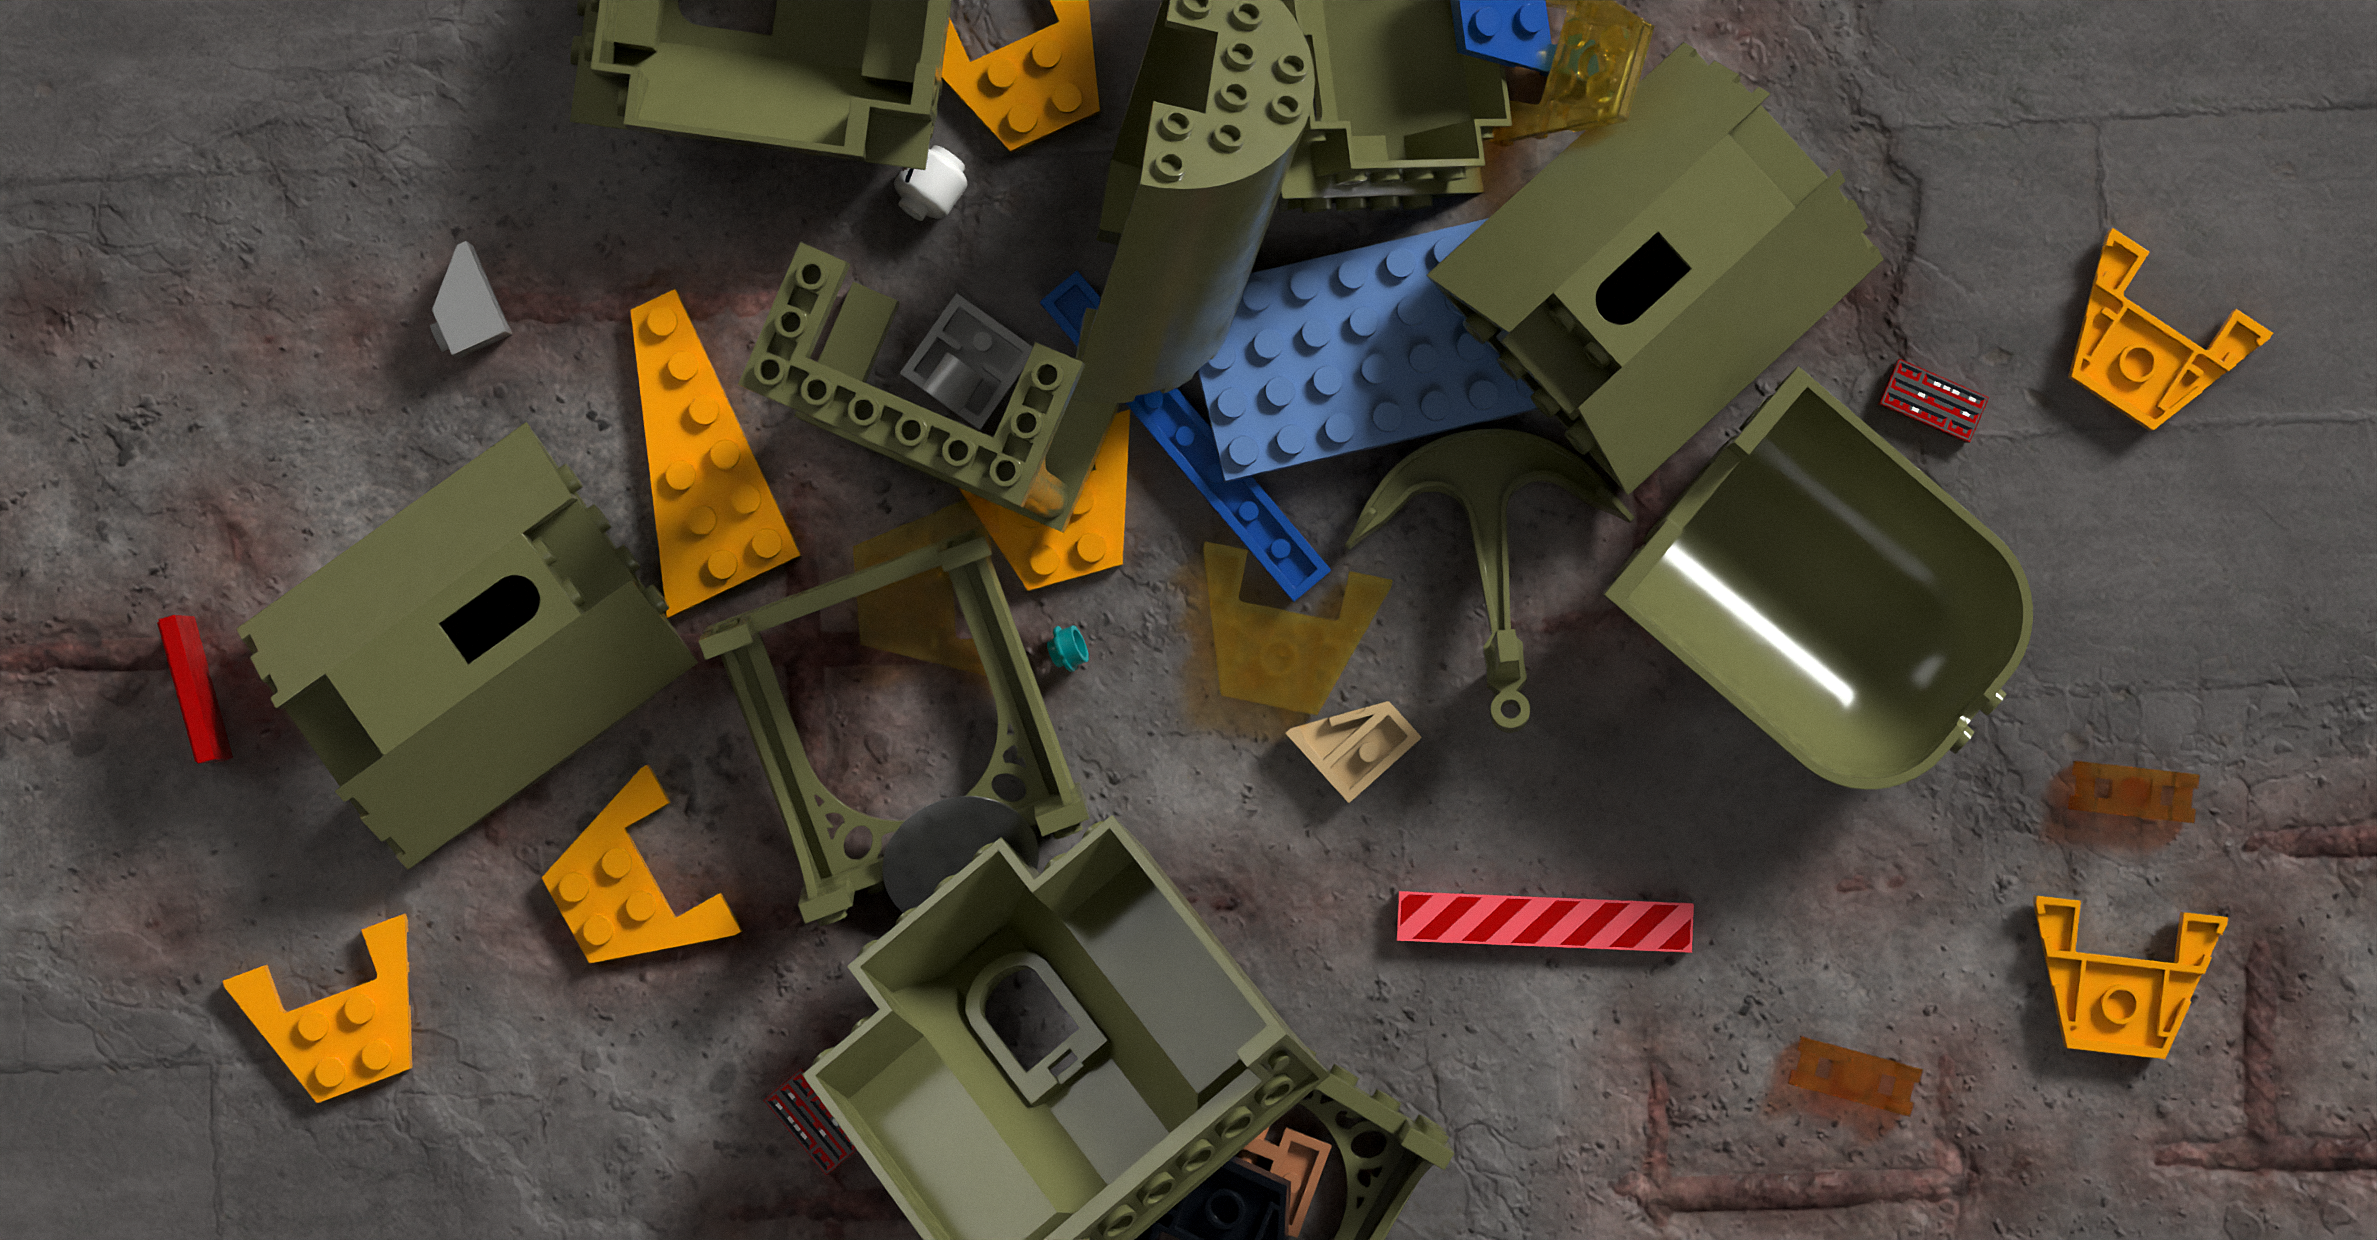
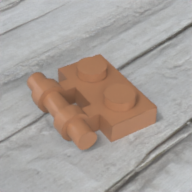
[1238,1126,1332,1238]

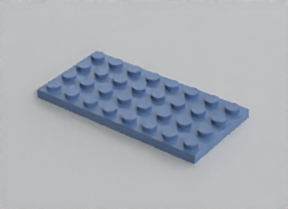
[1197,218,1538,483]

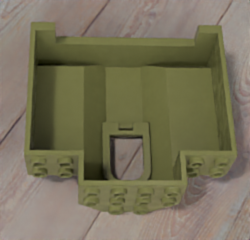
[802,815,1330,1240]

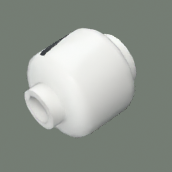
[894,145,967,221]

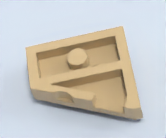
[1285,701,1422,803]

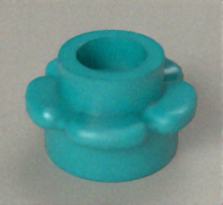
[1047,625,1089,672]

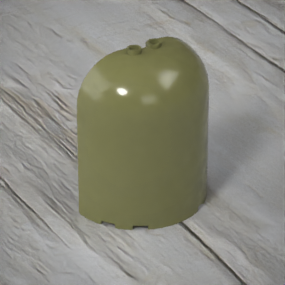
[1603,366,2033,789]

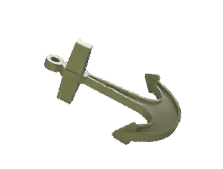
[1345,429,1634,733]

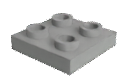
[900,293,1033,431]

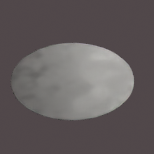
[882,796,1039,913]

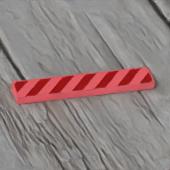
[1396,891,1694,953]

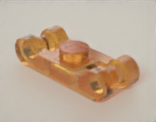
[2068,761,2200,823]
[1788,1036,1923,1117]

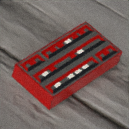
[1877,359,1989,443]
[763,1068,857,1176]

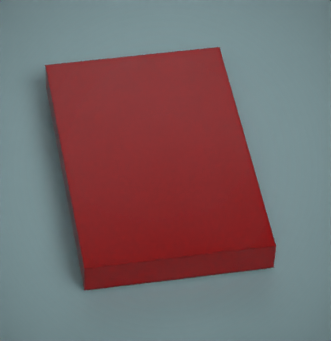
[157,615,233,764]

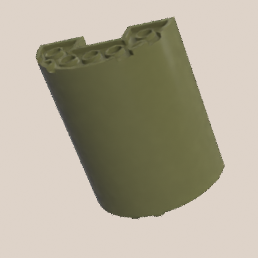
[1071,0,1315,403]

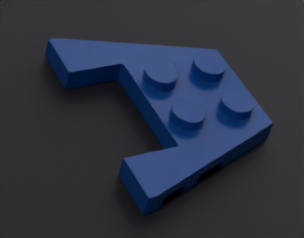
[1450,0,1603,88]

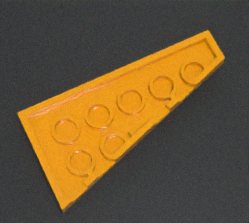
[630,289,802,618]

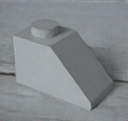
[430,241,513,358]

